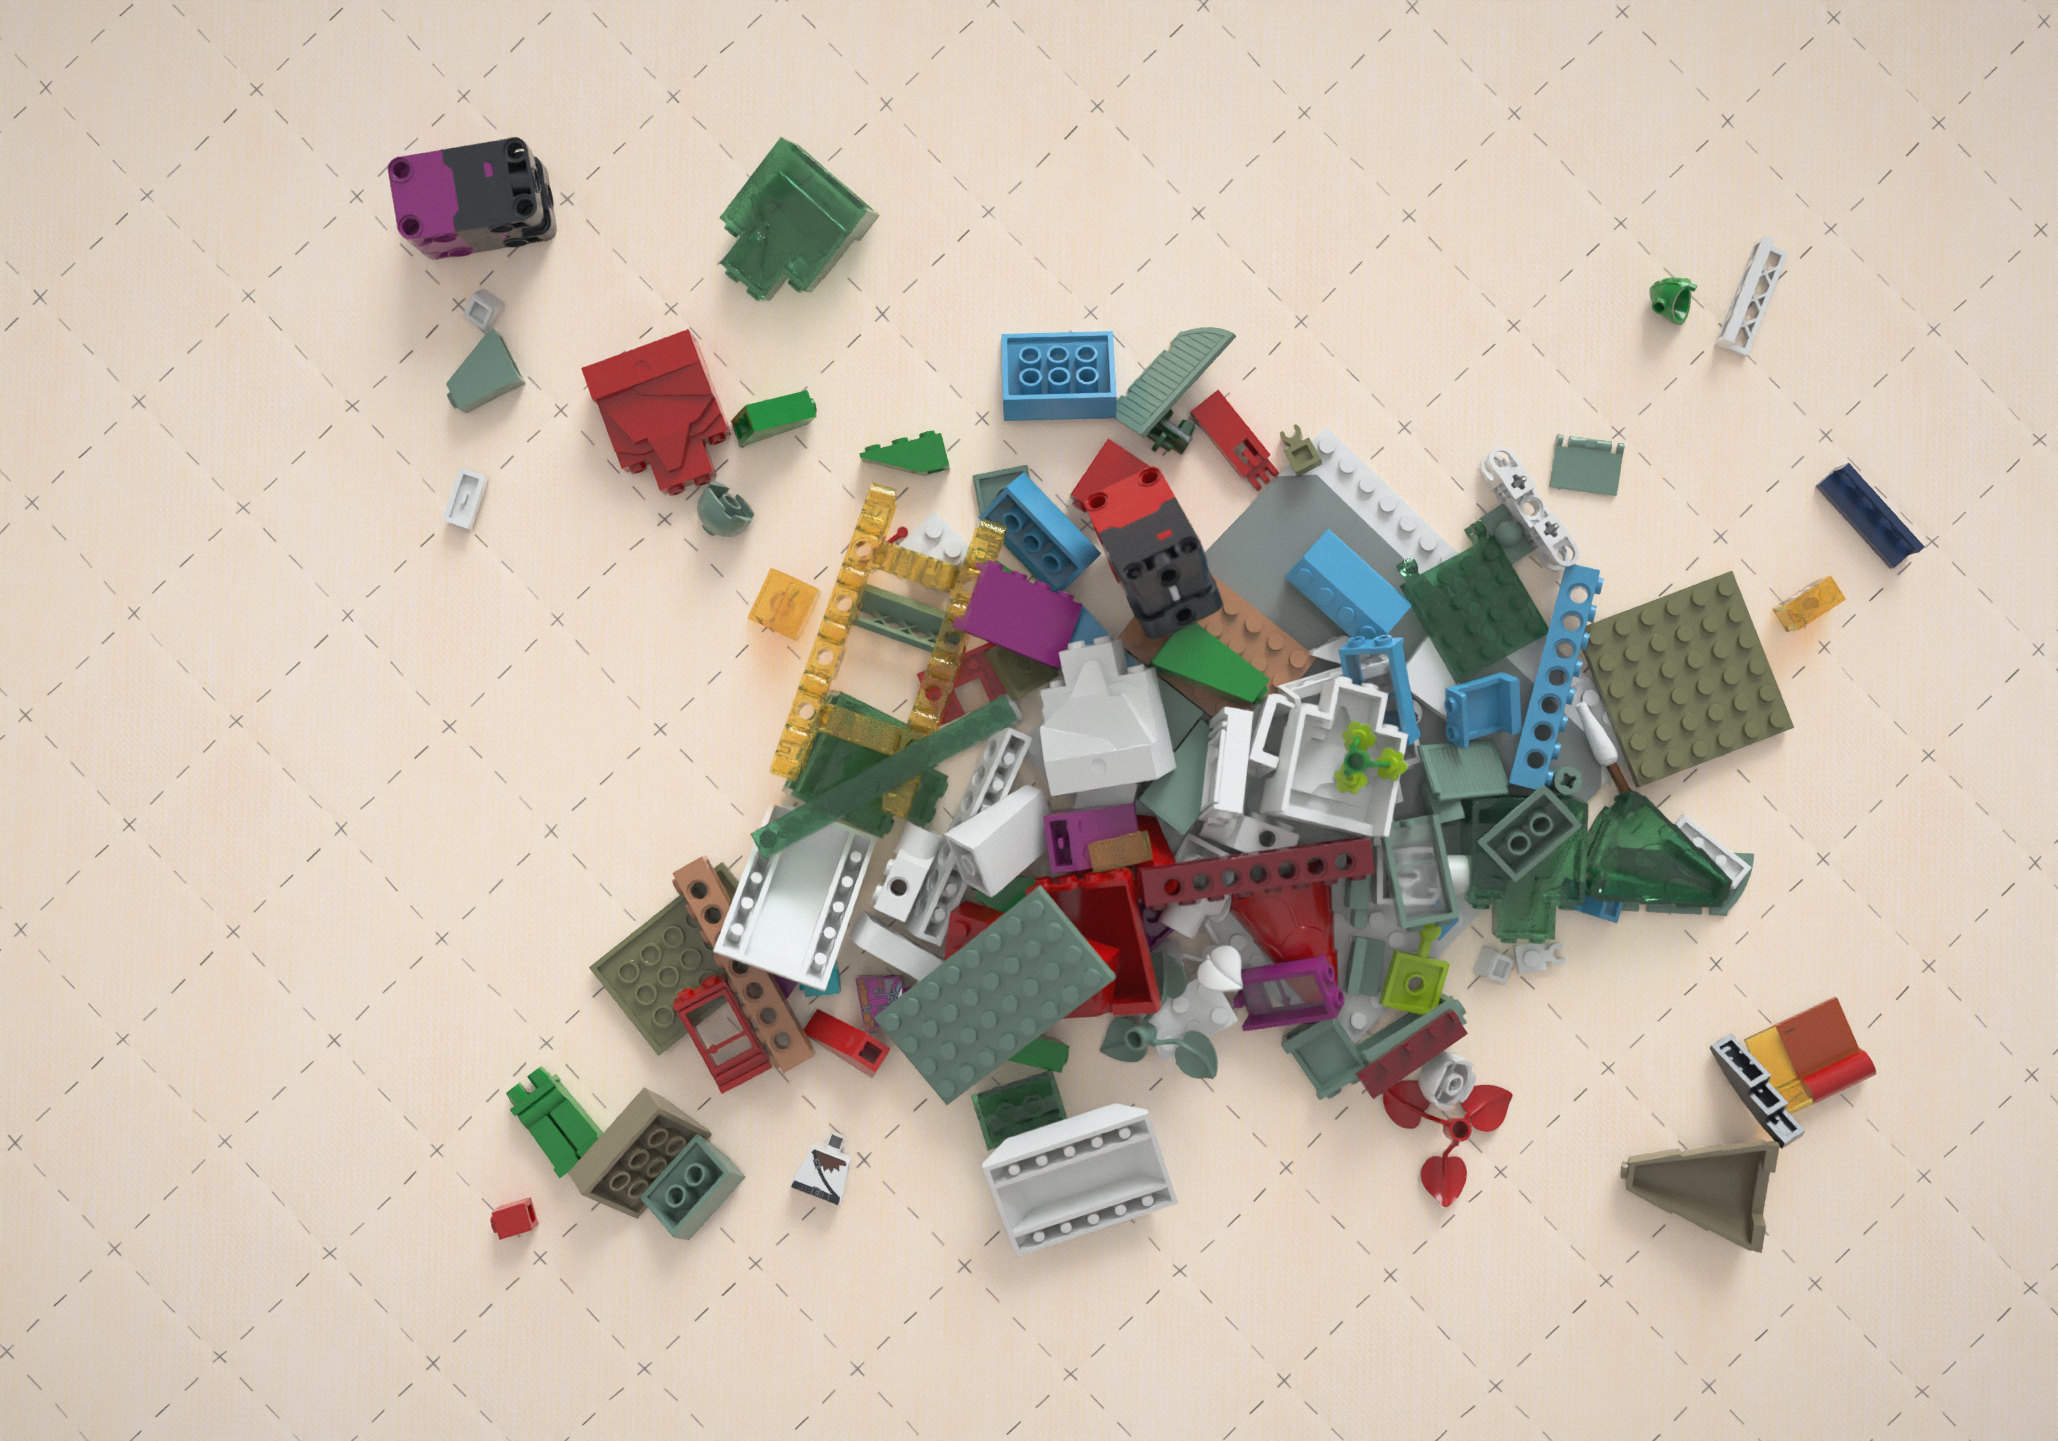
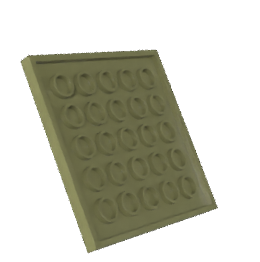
[1582,571,1794,787]

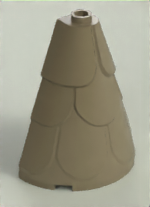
[1620,1140,1780,1253]

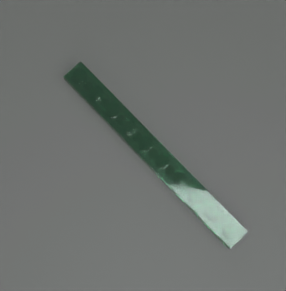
[751,694,1019,860]

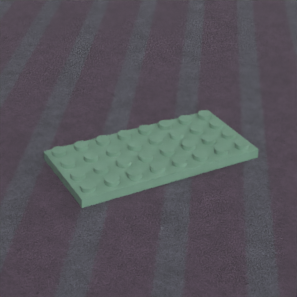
[874,885,1116,1105]

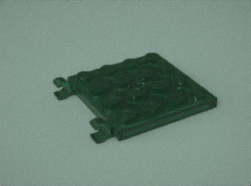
[1396,520,1549,684]

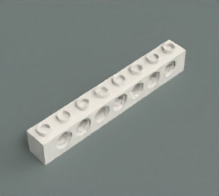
[905,722,1032,946]

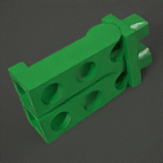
[506,1066,604,1179]

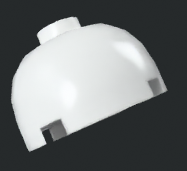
[1419,1052,1476,1111]

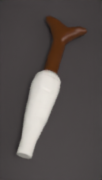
[1575,701,1648,813]

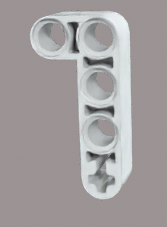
[849,910,944,981]

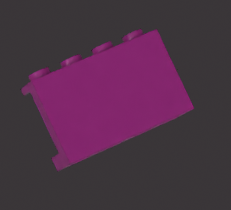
[952,560,1083,669]

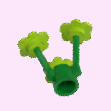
[1334,721,1407,794]

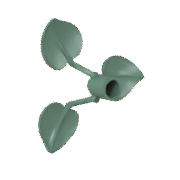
[1100,950,1218,1079]

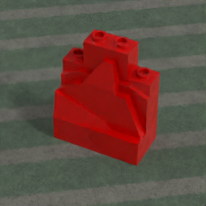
[581,329,732,496]

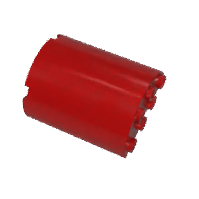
[1025,865,1162,1019]

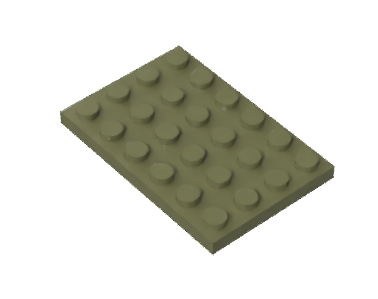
[589,862,749,1056]

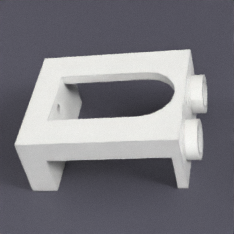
[1246,694,1296,779]

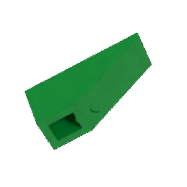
[859,430,950,476]

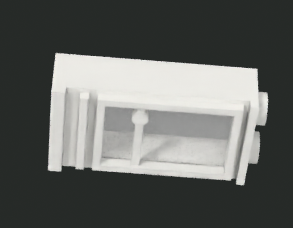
[1199,707,1253,827]

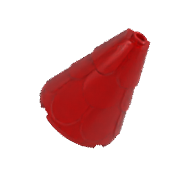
[1229,860,1338,1002]

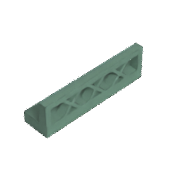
[849,583,966,661]

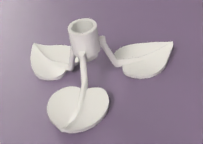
[1150,894,1243,992]

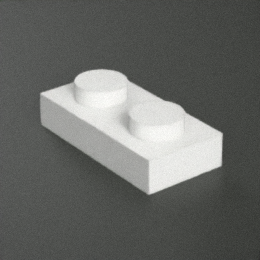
[442,467,489,530]

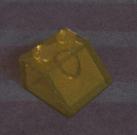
[747,568,822,642]

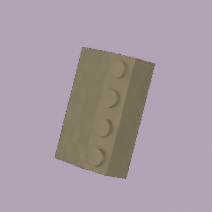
[568,1087,712,1219]

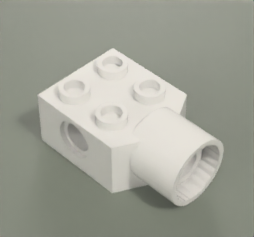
[1198,809,1300,868]
[872,821,943,922]
[1158,833,1234,939]
[1372,845,1469,905]

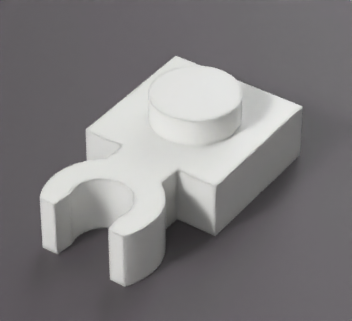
[1512,941,1566,974]

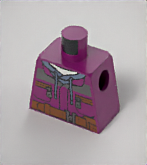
[855,975,914,1032]

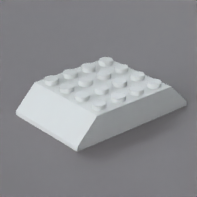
[714,798,878,991]
[982,1103,1179,1257]

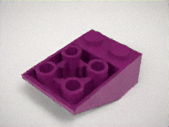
[1043,803,1143,873]

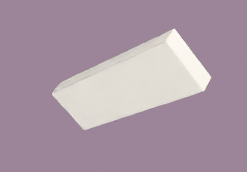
[1665,814,1752,889]

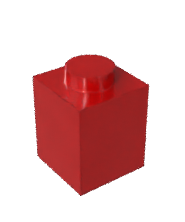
[490,1197,539,1240]

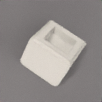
[463,289,505,331]
[1473,946,1515,985]

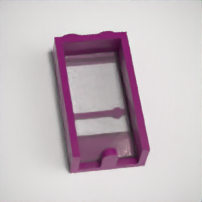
[1233,954,1345,1031]

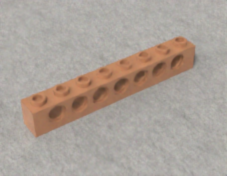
[672,855,816,1073]

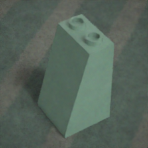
[1136,719,1213,836]

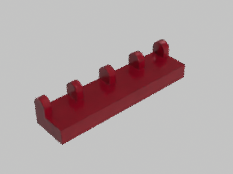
[1355,1008,1468,1099]

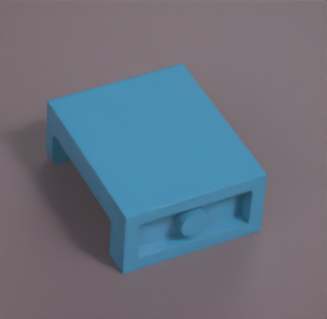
[1444,672,1522,749]

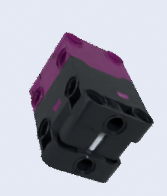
[387,137,557,260]

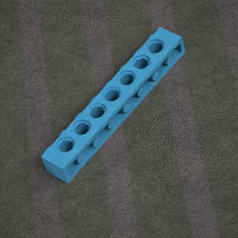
[1509,564,1604,790]

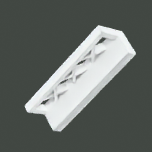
[1714,235,1789,357]

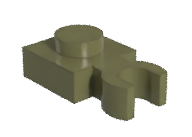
[1280,424,1322,477]

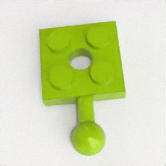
[1379,923,1450,1015]

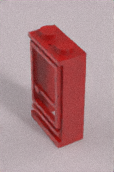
[673,973,772,1094]

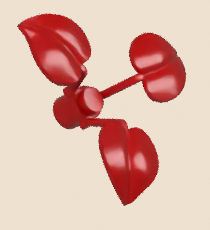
[1382,1080,1513,1207]

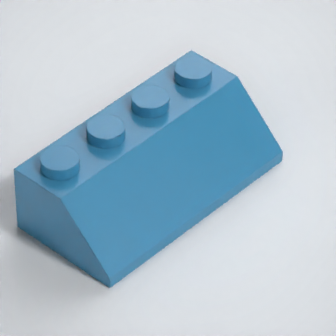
[978,472,1102,593]
[1285,528,1412,640]

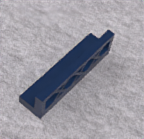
[1815,463,1925,569]

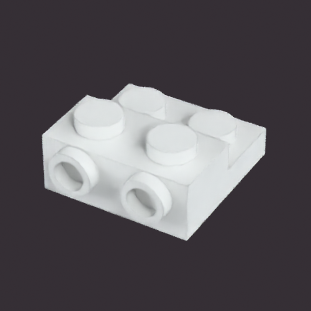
[895,511,974,590]

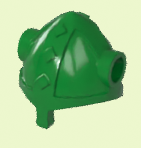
[1649,277,1698,325]

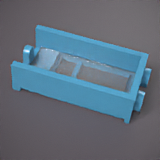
[1338,635,1421,746]

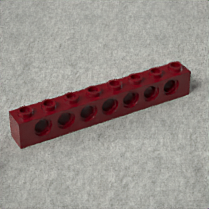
[1137,836,1375,910]

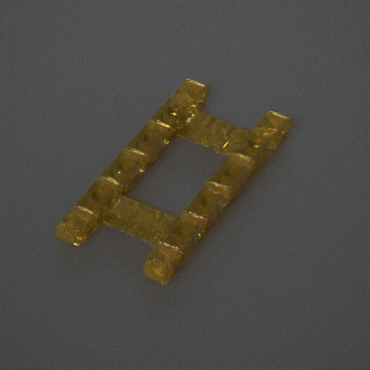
[770,482,1008,820]

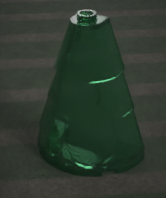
[1578,790,1733,907]

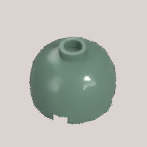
[697,482,754,537]

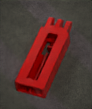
[1190,390,1279,491]

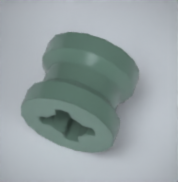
[1550,766,1583,795]

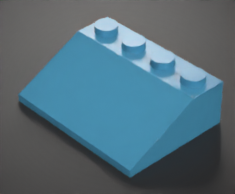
[1002,331,1117,421]

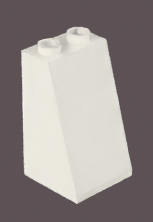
[945,784,1050,897]

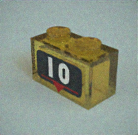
[1772,576,1846,632]

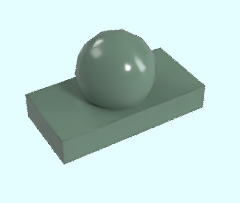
[1478,504,1534,566]

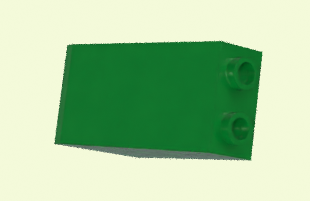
[1146,622,1270,706]

